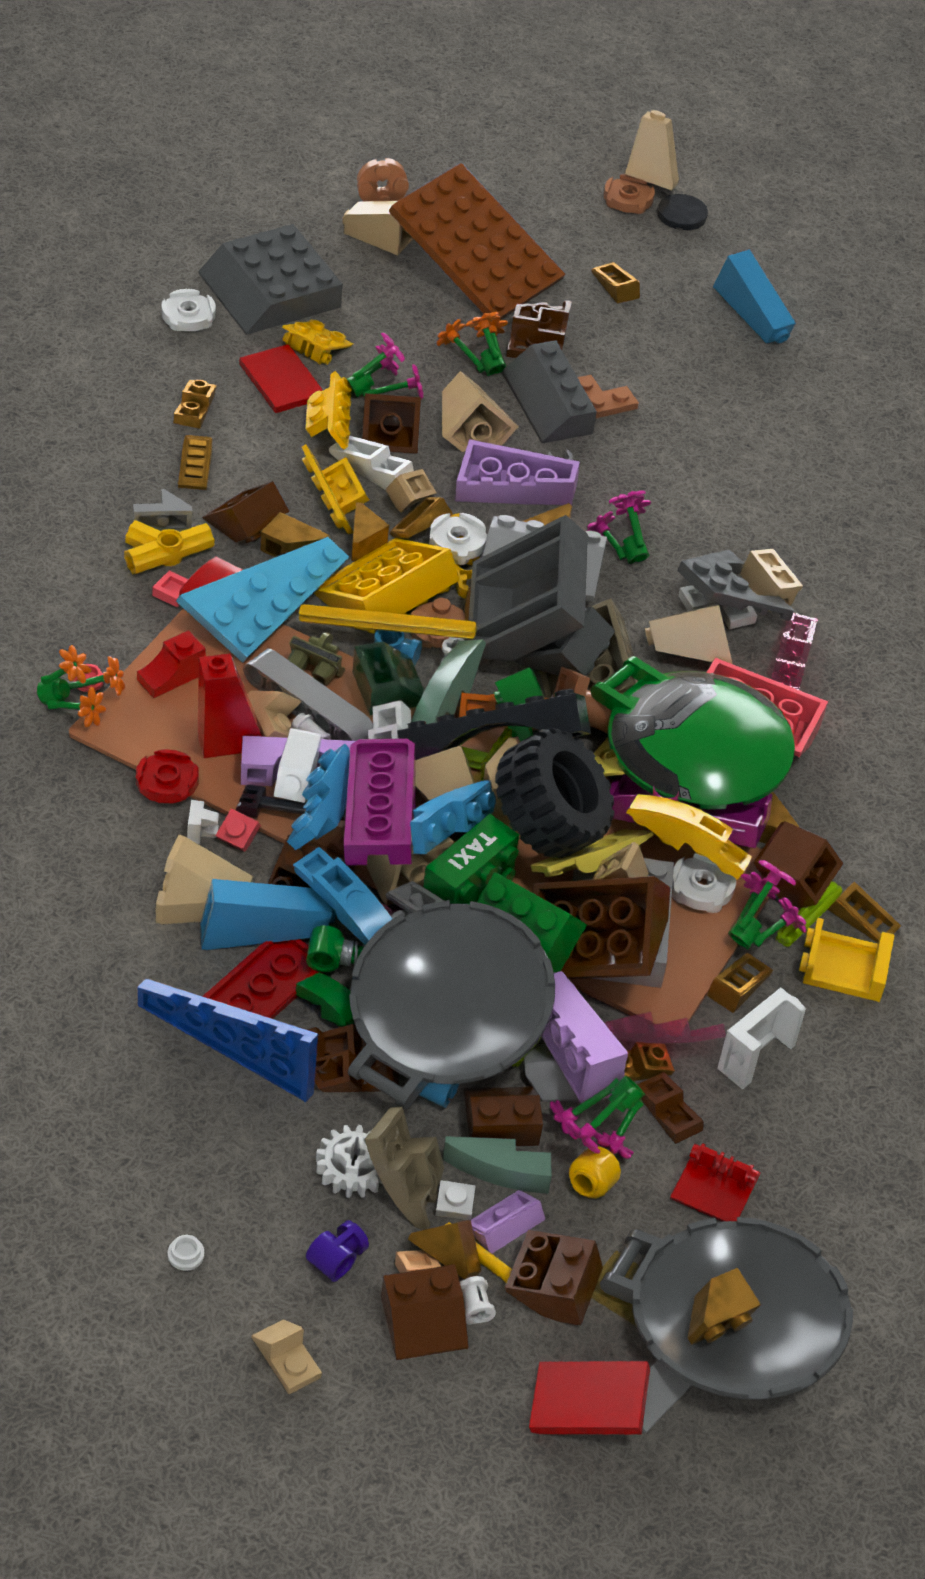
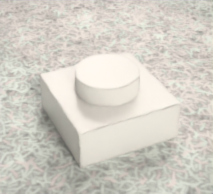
[435,1180,476,1220]

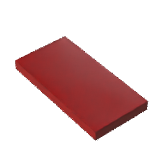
[202,939,324,1019]

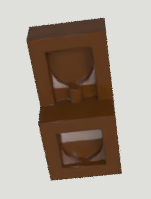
[637,1072,704,1144]

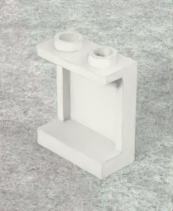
[717,987,806,1089]

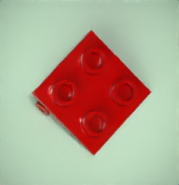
[670,1143,761,1222]

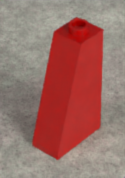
[198,653,263,758]

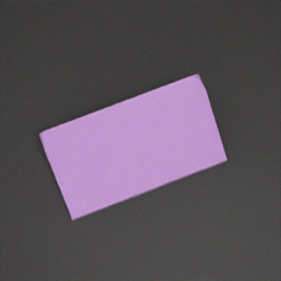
[471,1190,545,1254]

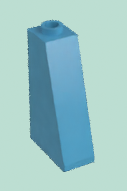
[713,249,796,344]
[200,879,336,950]

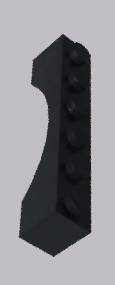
[397,689,591,760]

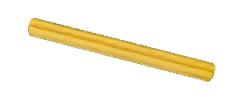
[299,604,477,639]

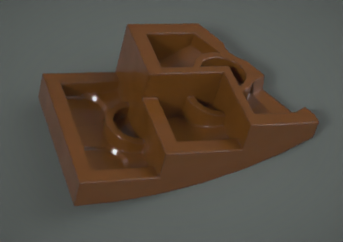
[506,300,572,358]
[307,1024,399,1092]

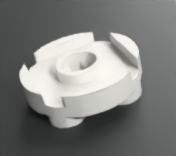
[162,289,216,331]
[429,513,488,565]
[672,853,736,913]

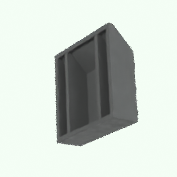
[199,224,343,335]
[467,515,588,661]

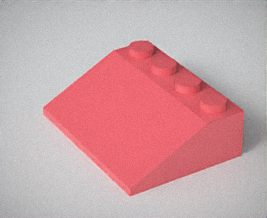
[707,658,828,757]

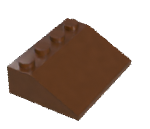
[533,876,671,979]

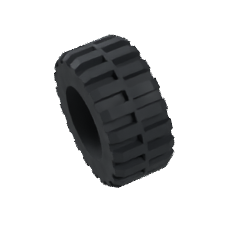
[495,728,614,858]

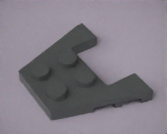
[677,550,795,620]

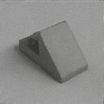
[133,489,193,530]

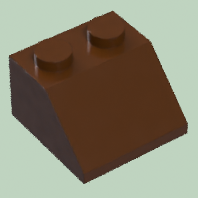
[362,393,421,454]
[202,481,290,543]
[464,1087,543,1146]
[381,1264,469,1360]

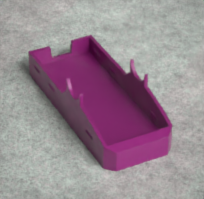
[344,739,416,865]
[610,774,773,848]

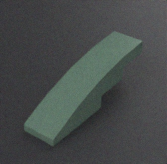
[411,639,486,724]

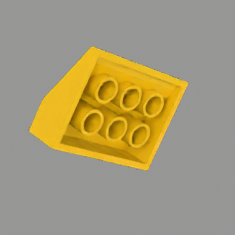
[314,538,460,633]

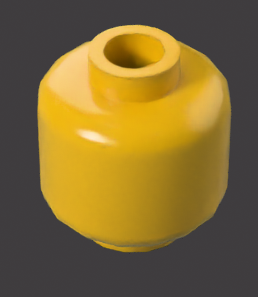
[569,1146,621,1199]

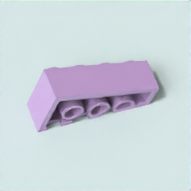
[455,439,580,505]
[542,971,628,1103]

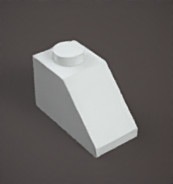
[274,728,322,803]

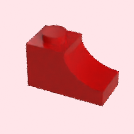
[137,630,206,698]

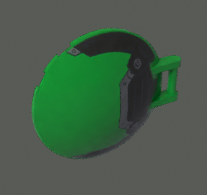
[590,656,795,809]

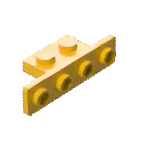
[305,371,352,450]
[302,444,369,535]

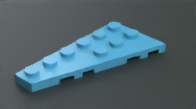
[176,537,349,663]

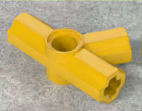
[124,520,215,574]

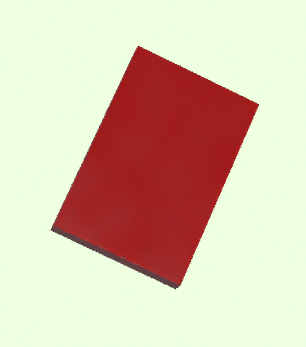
[239,344,323,413]
[529,1361,650,1435]

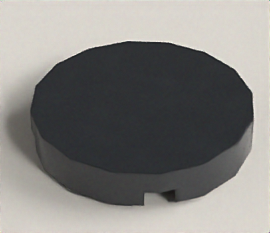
[658,194,708,231]

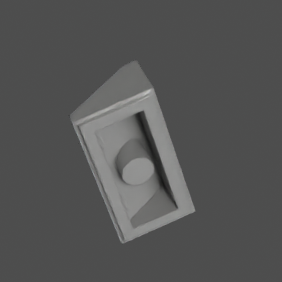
[386,881,444,913]
[642,1360,692,1434]

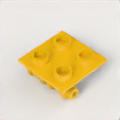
[282,319,353,365]

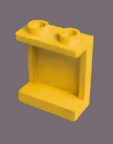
[799,918,895,1002]

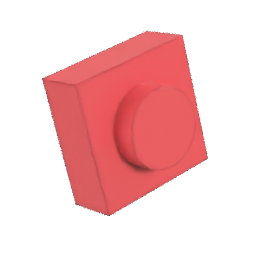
[152,570,188,607]
[215,808,261,852]

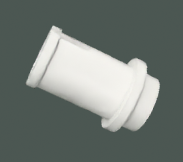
[291,713,331,740]

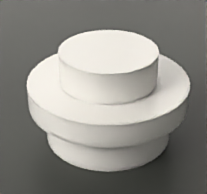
[168,1235,204,1271]

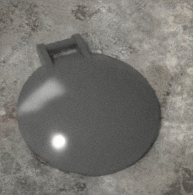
[348,901,555,1110]
[600,1217,853,1399]

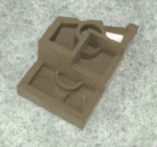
[365,1107,444,1230]

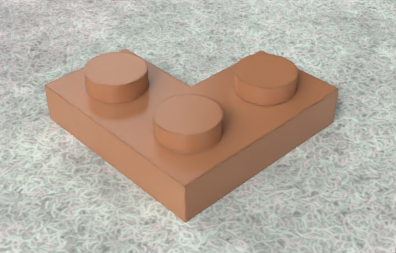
[578,375,639,418]

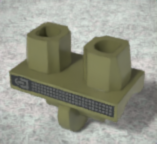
[288,632,345,686]

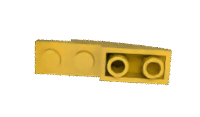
[626,794,752,880]

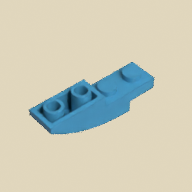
[287,744,350,850]
[410,780,496,854]
[293,847,392,945]

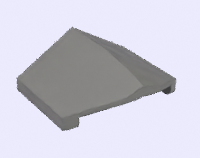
[524,1044,580,1102]

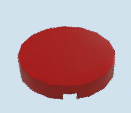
[136,749,199,803]

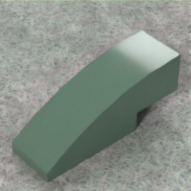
[443,1136,552,1194]

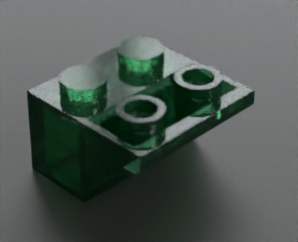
[352,641,425,715]

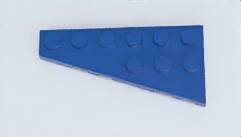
[138,979,318,1102]

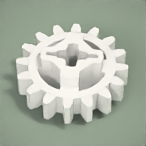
[316,1125,382,1198]

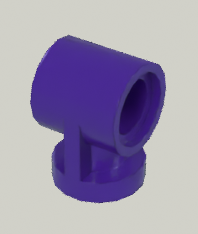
[306,1220,369,1282]

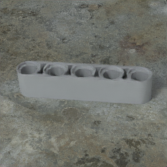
[243,648,373,741]

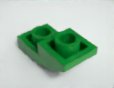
[296,972,355,1027]

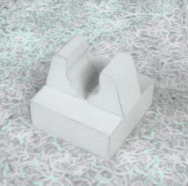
[187,800,219,844]

